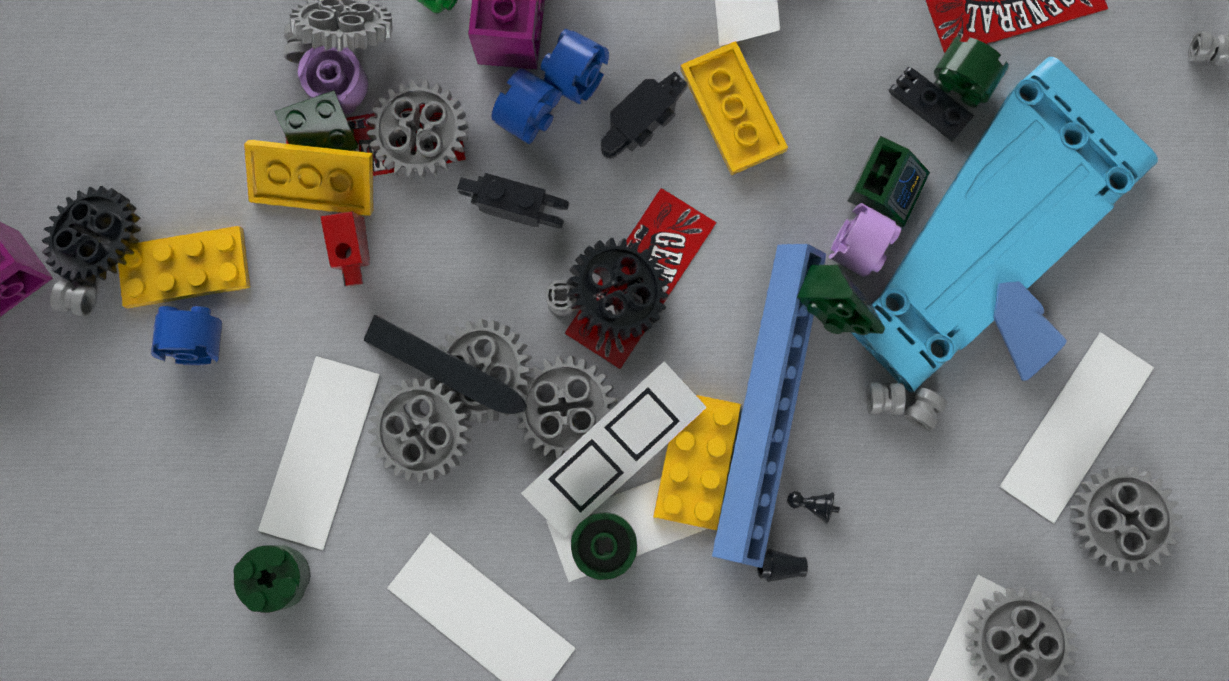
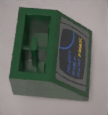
[847,136,930,227]
[797,265,885,335]

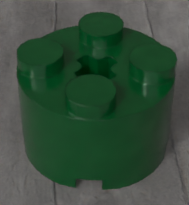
[934,36,1009,108]
[571,512,637,580]
[233,545,311,613]

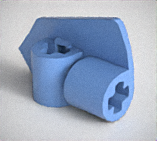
[993,281,1067,381]

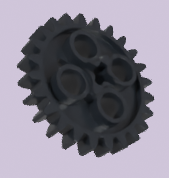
[42,186,141,285]
[566,238,668,340]

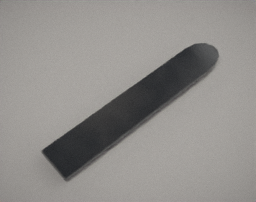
[364,315,527,414]

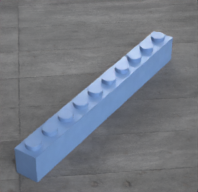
[712,244,826,568]

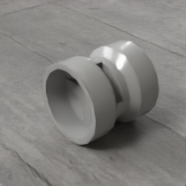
[284,24,312,63]
[1188,31,1229,67]
[545,279,577,316]
[50,280,97,317]
[867,382,906,415]
[904,387,948,431]

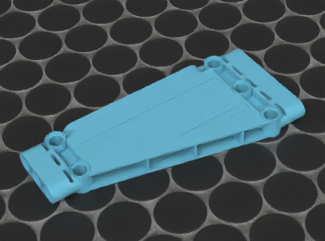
[852,56,1158,393]

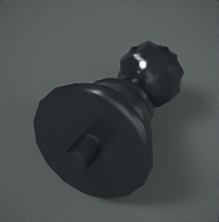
[787,491,840,524]

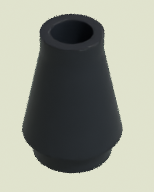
[757,549,808,582]

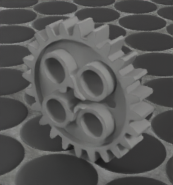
[289,0,393,52]
[367,80,469,180]
[435,319,534,423]
[514,355,617,459]
[368,377,473,482]
[1070,465,1182,573]
[965,587,1078,681]

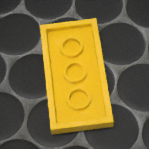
[680,41,788,176]
[244,140,374,216]
[118,226,250,309]
[653,395,741,531]

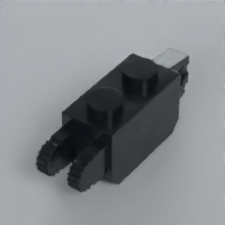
[601,72,688,159]
[457,173,570,228]

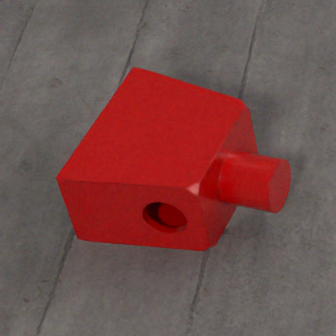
[320,211,370,287]

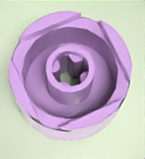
[298,46,368,115]
[829,203,901,277]

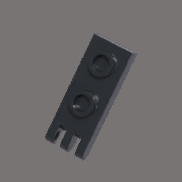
[889,67,974,142]

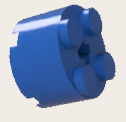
[541,29,609,104]
[491,68,562,144]
[151,306,222,365]

